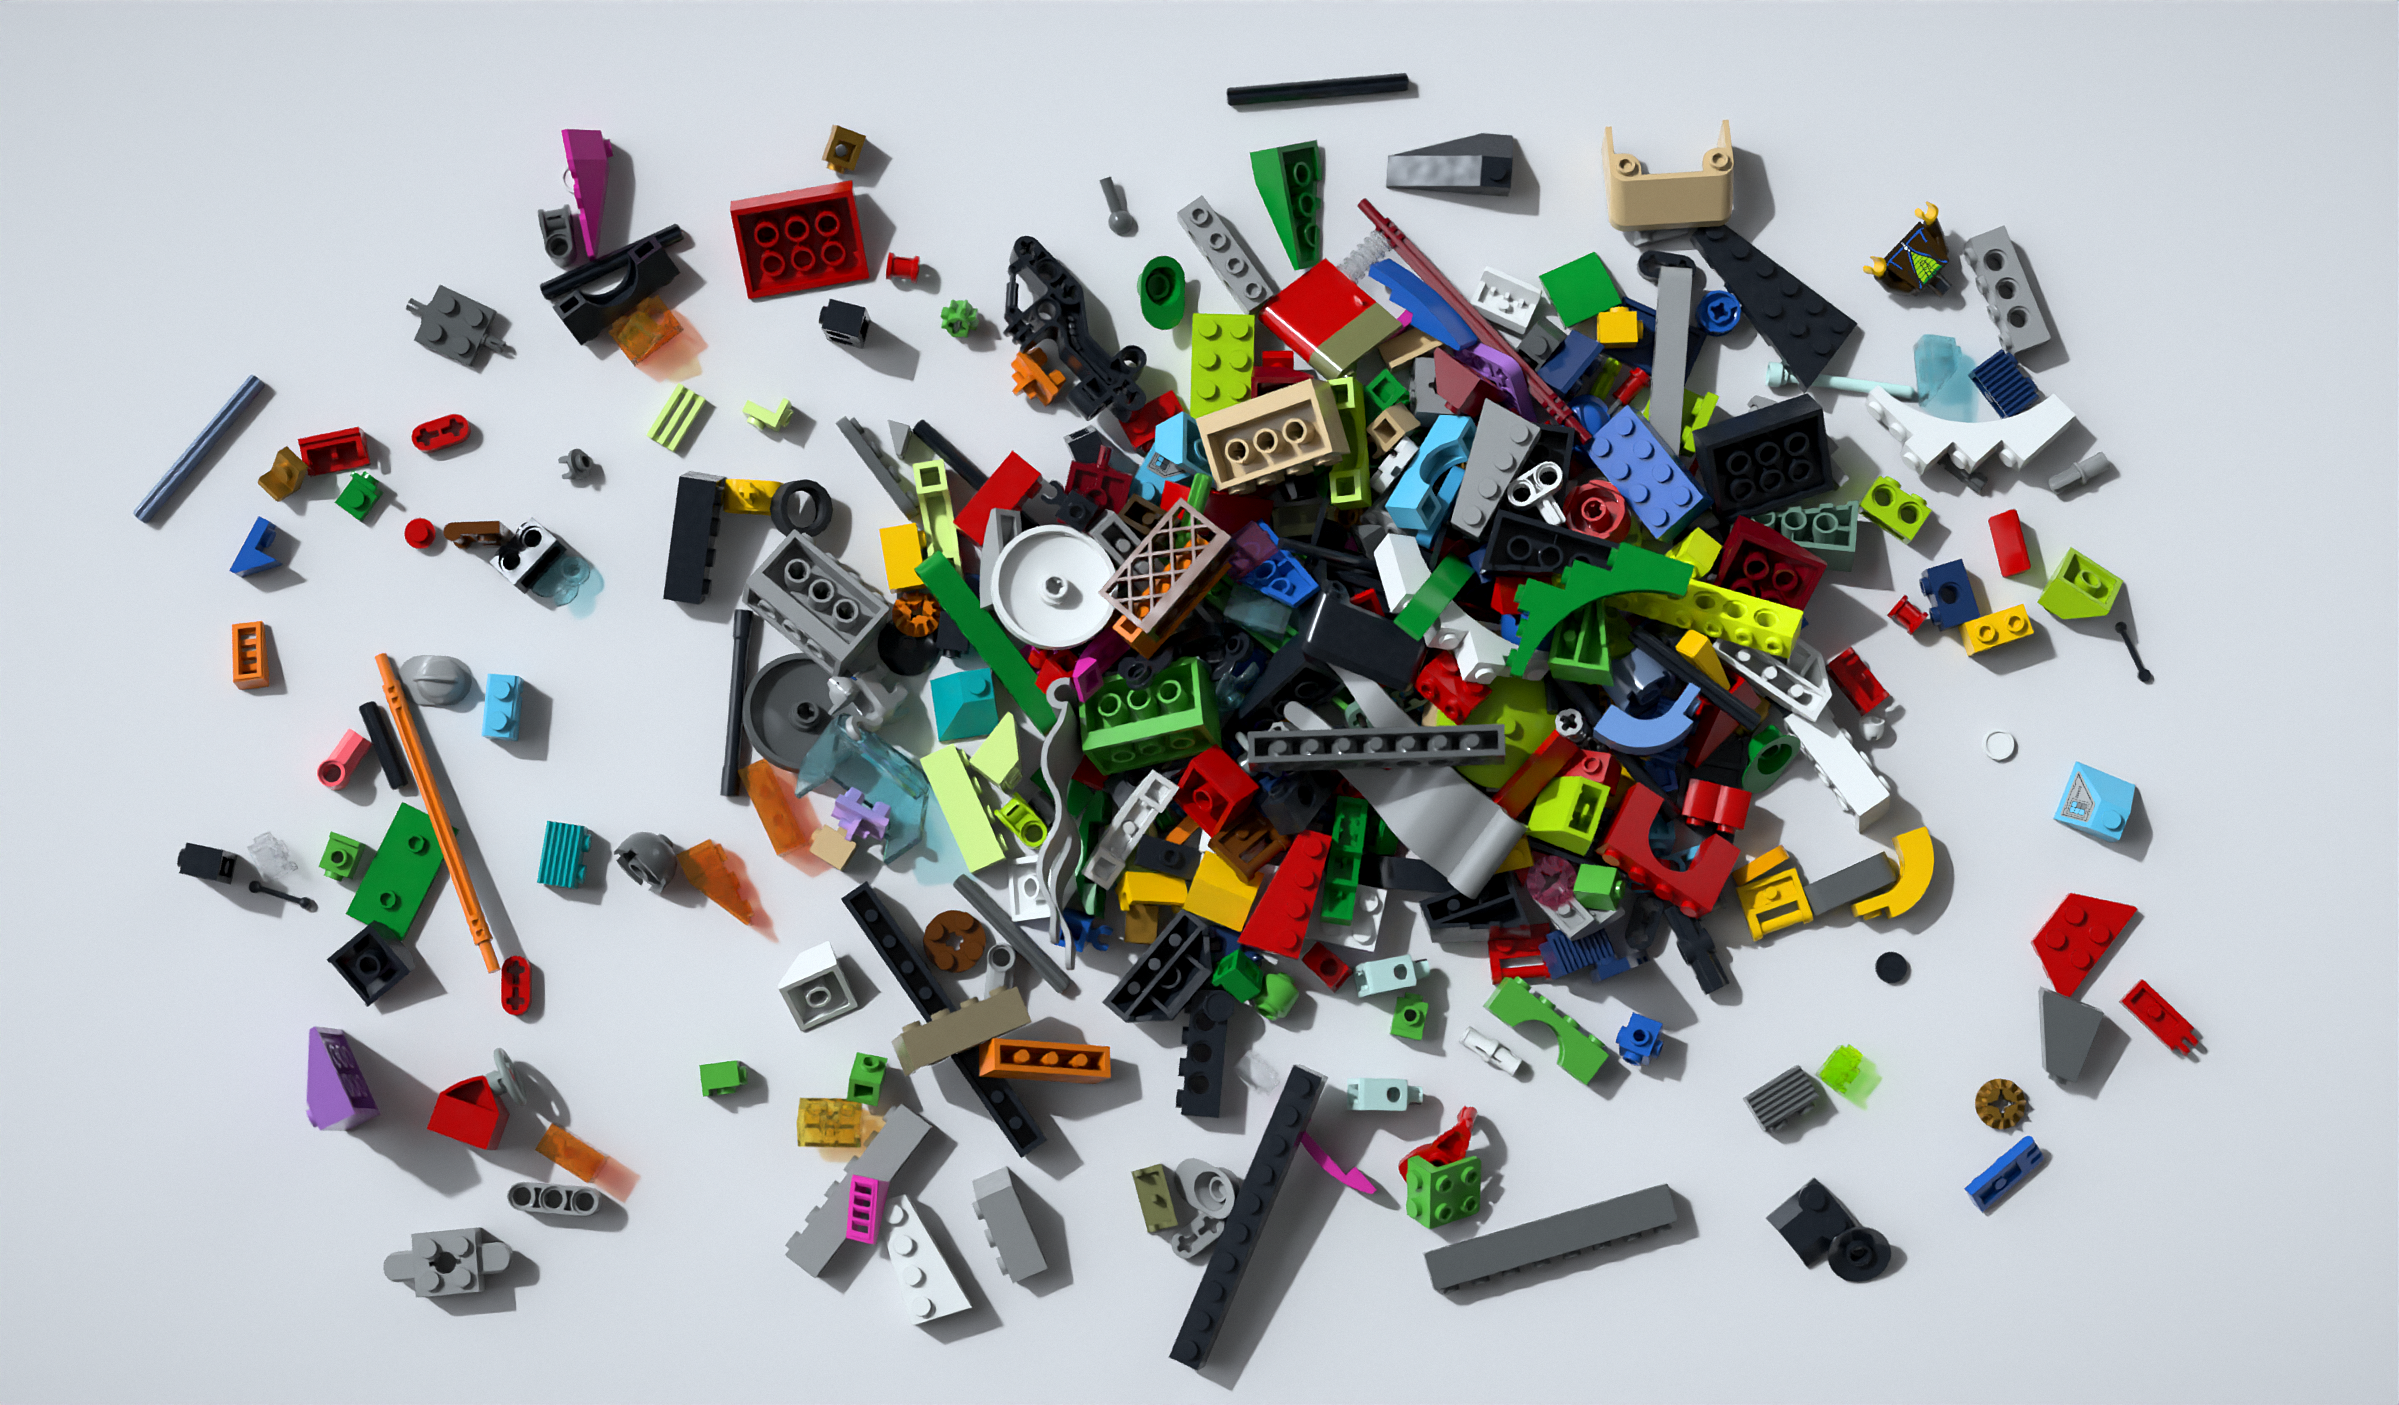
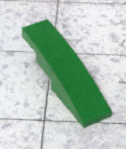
[1320,795,1368,927]

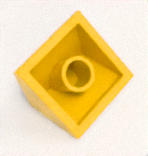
[1182,850,1264,932]

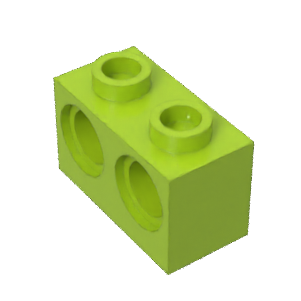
[1858,476,1932,545]

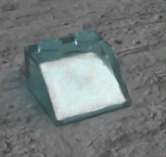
[1223,583,1293,641]

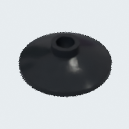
[878,614,939,676]
[1827,1227,1891,1282]

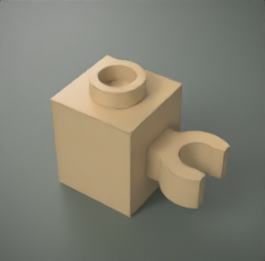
[1366,402,1421,459]
[808,824,859,872]

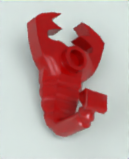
[1398,1106,1478,1183]

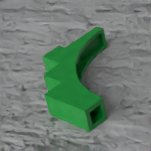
[1505,541,1695,679]

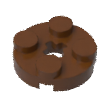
[923,910,986,973]

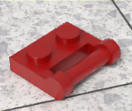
[1487,923,1552,985]

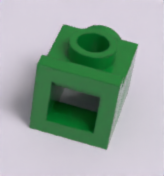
[1212,948,1264,1003]

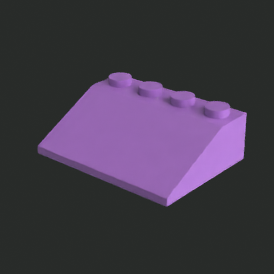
[306,1026,381,1131]

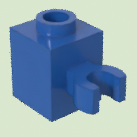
[1055,907,1113,952]

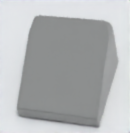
[888,420,913,460]

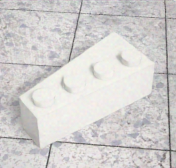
[1784,705,1891,833]
[881,1194,974,1326]

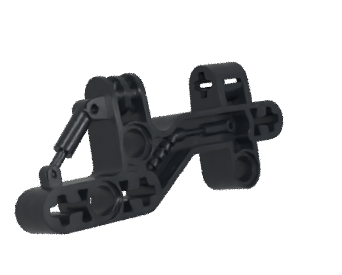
[1003,236,1147,423]

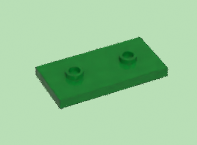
[346,802,459,942]

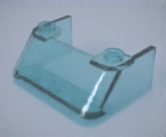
[795,713,930,865]

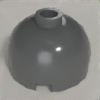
[614,832,677,893]

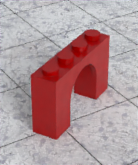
[1594,782,1741,919]

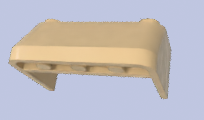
[1601,119,1734,232]

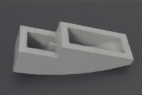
[979,508,1022,610]

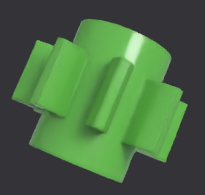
[940,299,979,338]

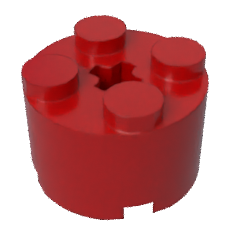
[1563,480,1631,544]

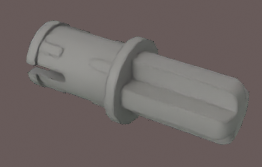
[2048,452,2110,495]

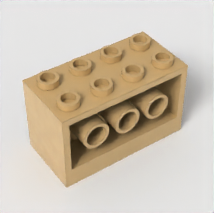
[1196,379,1351,496]

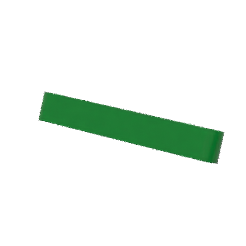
[914,550,1058,737]

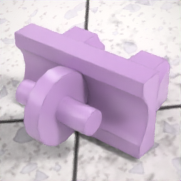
[831,787,891,842]

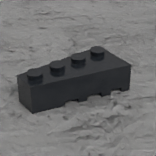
[663,471,726,605]
[1479,509,1620,578]

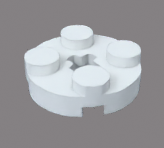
[1370,435,1420,495]

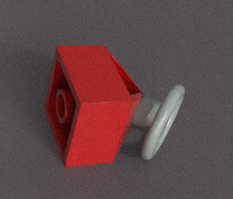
[1172,731,1283,838]
[427,1048,527,1150]

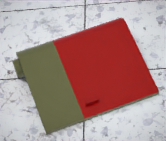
[1258,258,1402,380]

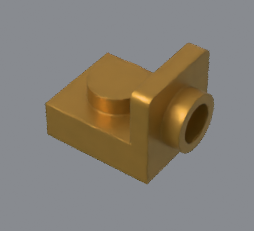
[258,446,308,502]

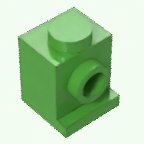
[318,831,366,882]
[1389,992,1429,1041]
[699,1060,748,1097]

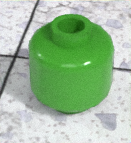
[1253,972,1299,1021]

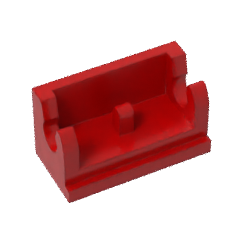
[298,427,371,477]
[1825,646,1890,716]

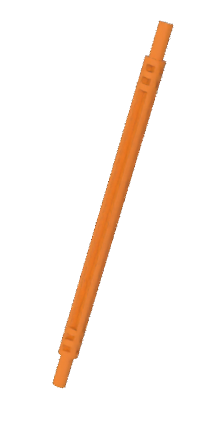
[375,653,501,974]

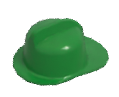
[1137,255,1185,330]
[1742,725,1801,794]

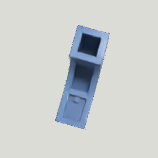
[1593,682,1702,755]

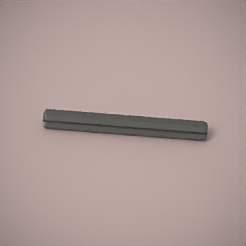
[953,874,1070,993]

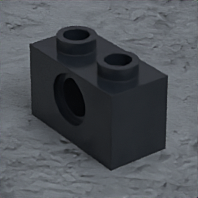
[177,842,238,885]

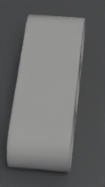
[507,1182,603,1216]

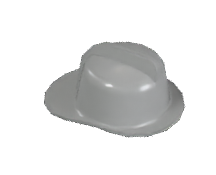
[397,655,472,706]
[1174,1158,1240,1219]

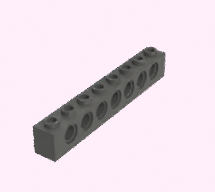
[1248,724,1505,772]

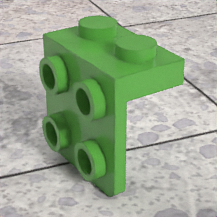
[1406,1155,1481,1230]

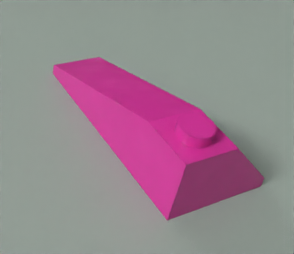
[561,129,613,262]

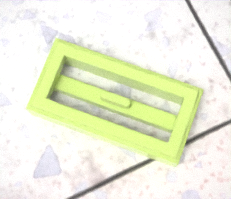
[647,383,706,452]

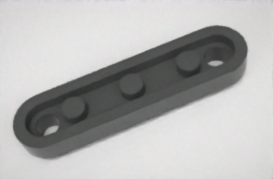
[836,416,920,521]

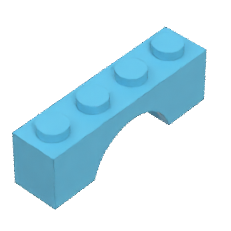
[1385,415,1477,530]

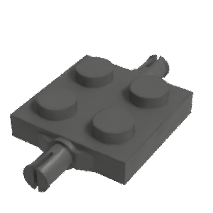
[406,284,506,367]

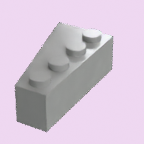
[1451,398,1542,543]

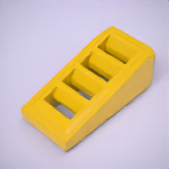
[1675,629,1730,691]

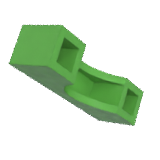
[1483,976,1609,1085]

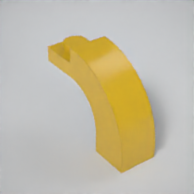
[1850,826,1934,921]

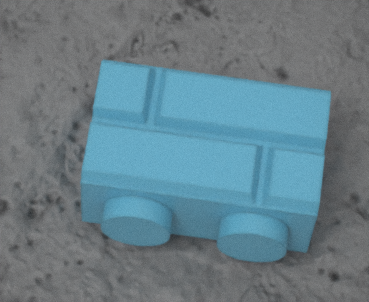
[482,674,524,741]

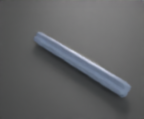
[133,375,265,523]

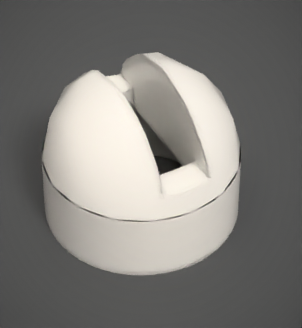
[1859,716,1884,741]

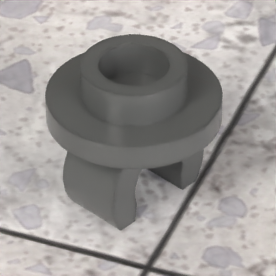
[558,448,592,479]

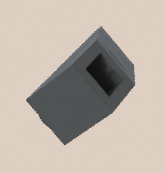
[1490,316,1568,408]

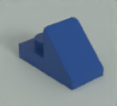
[229,516,283,577]

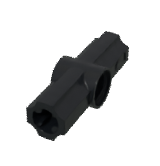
[1663,905,1730,995]

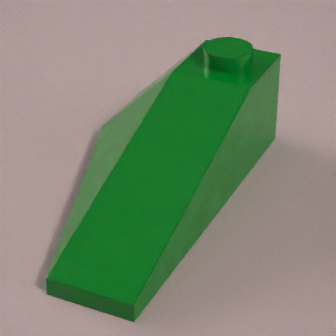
[1250,140,1322,271]

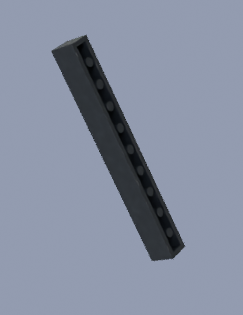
[841,881,1048,1158]
[1169,1064,1328,1370]

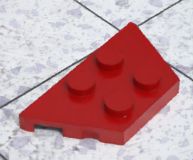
[2030,893,2138,997]

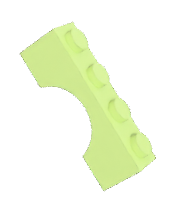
[912,459,965,580]

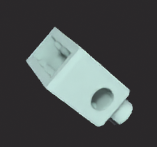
[1352,954,1430,998]
[1347,1078,1423,1111]

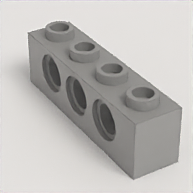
[1177,195,1274,315]
[1963,225,2051,356]

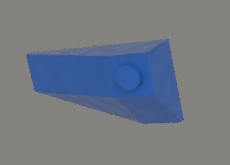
[1226,518,1321,608]

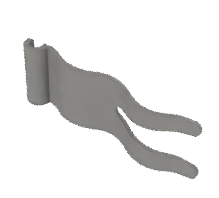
[1284,662,1529,899]
[1036,678,1085,970]

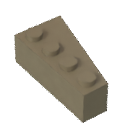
[891,985,1032,1076]

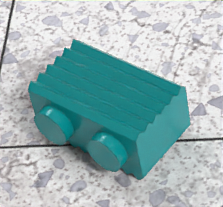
[537,821,592,890]

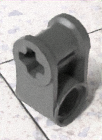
[538,204,577,267]

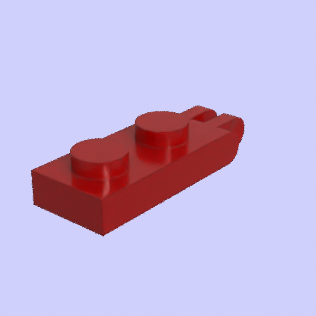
[2119,979,2199,1056]

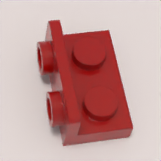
[1118,390,1187,453]

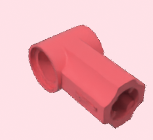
[317,728,373,790]

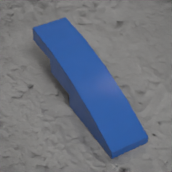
[1368,258,1478,351]

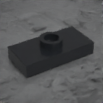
[1133,834,1202,882]

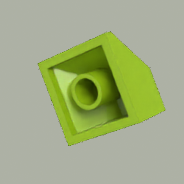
[2037,547,2123,619]

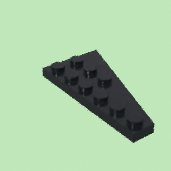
[1689,224,1858,394]

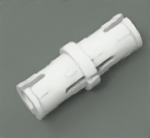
[1458,1026,1522,1076]

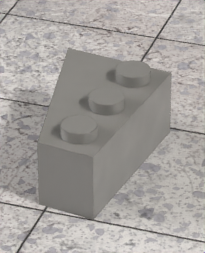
[972,1166,1048,1283]

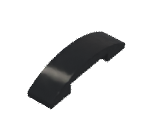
[1358,855,1455,893]

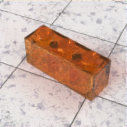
[738,758,809,858]

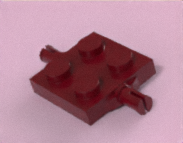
[1057,445,1133,534]

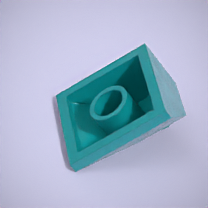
[930,668,999,742]

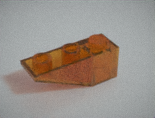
[676,839,755,927]

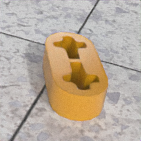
[1731,844,1790,887]

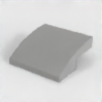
[1534,875,1625,941]

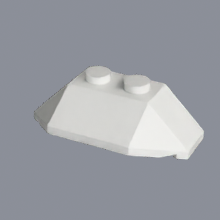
[1713,637,1832,722]

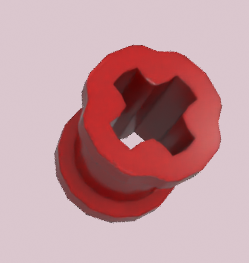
[886,252,920,283]
[1887,595,1929,635]

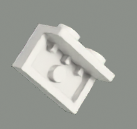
[1470,266,1542,334]

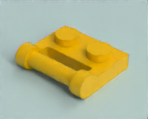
[1735,868,1813,942]

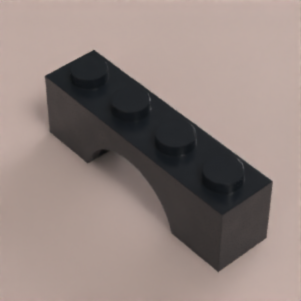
[552,234,681,346]

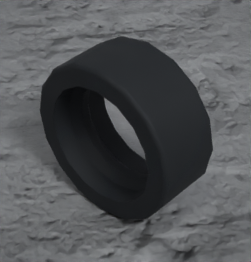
[770,479,833,537]

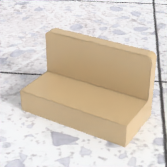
[1377,328,1447,374]

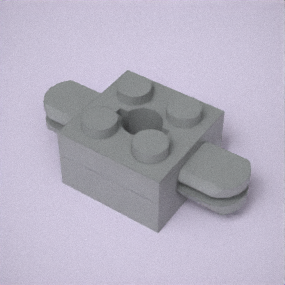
[383,1227,513,1298]

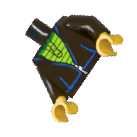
[1863,201,1953,298]

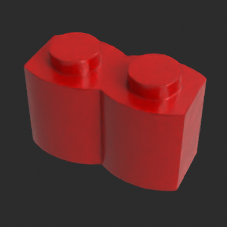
[1680,778,1752,835]

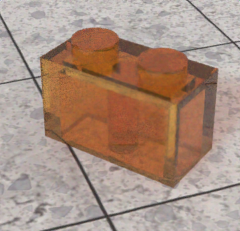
[535,1123,610,1184]

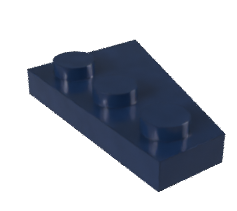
[1588,949,1651,983]

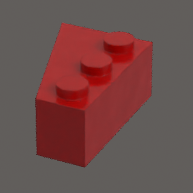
[953,450,1043,552]
[1160,480,1274,537]

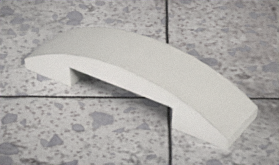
[1081,770,1179,890]

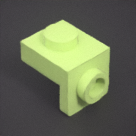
[742,398,794,432]

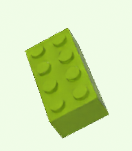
[1190,313,1255,419]

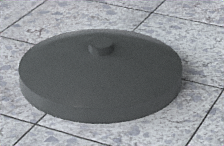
[742,653,865,774]

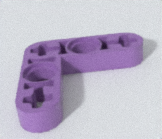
[1452,341,1537,423]

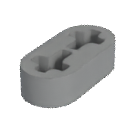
[1171,1212,1224,1258]

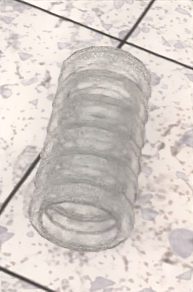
[1337,230,1392,285]

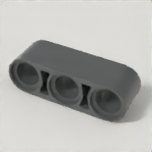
[1802,851,1897,916]

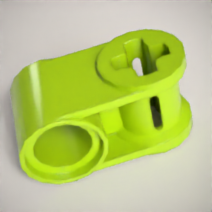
[993,791,1049,850]

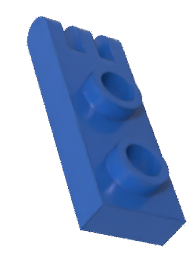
[1964,1136,2044,1212]

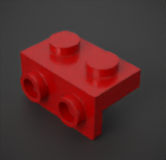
[1414,650,1493,725]

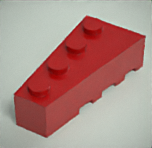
[1237,829,1332,961]

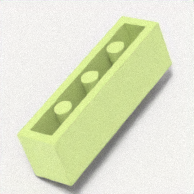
[919,744,1009,875]

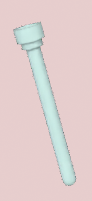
[1765,361,1914,398]

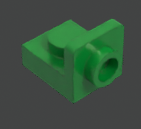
[334,470,384,522]

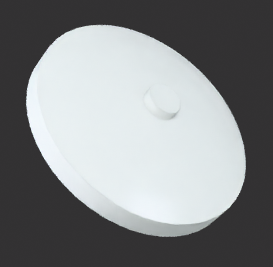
[991,525,1118,650]

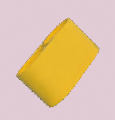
[723,479,784,516]

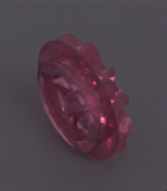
[1526,856,1577,906]

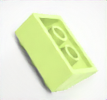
[969,712,1023,793]

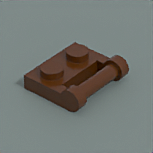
[443,521,510,550]
[1208,804,1292,884]

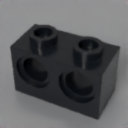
[819,299,871,349]
[490,517,567,594]

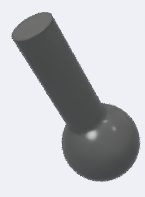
[1099,176,1133,234]

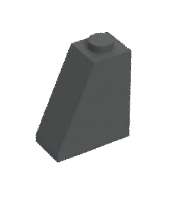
[2038,986,2104,1085]

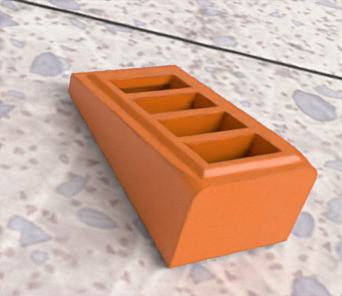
[232,621,269,690]

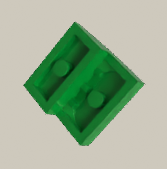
[1538,251,1622,330]

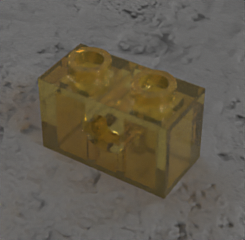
[797,1098,864,1148]

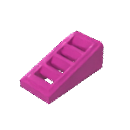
[846,1174,890,1245]

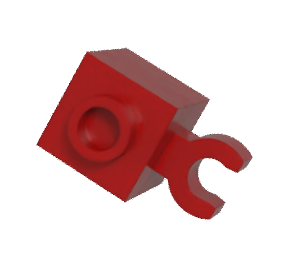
[1028,649,1078,695]

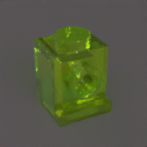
[1815,1044,1864,1095]

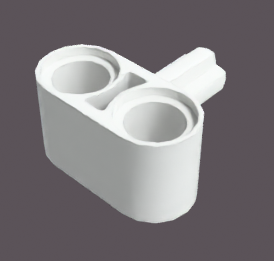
[1507,462,1566,526]

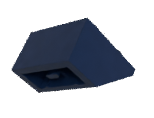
[1537,330,1605,402]

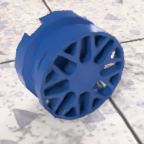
[1695,290,1741,337]

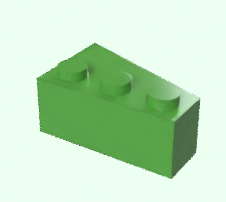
[1547,599,1615,687]

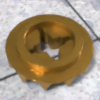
[1975,1079,2027,1129]

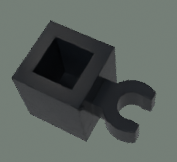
[1040,479,1100,533]
[936,611,970,659]

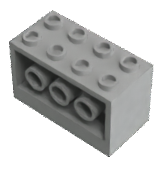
[742,529,890,677]

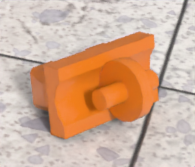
[1011,347,1067,407]

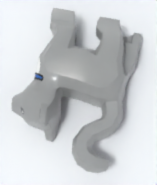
[827,659,910,741]

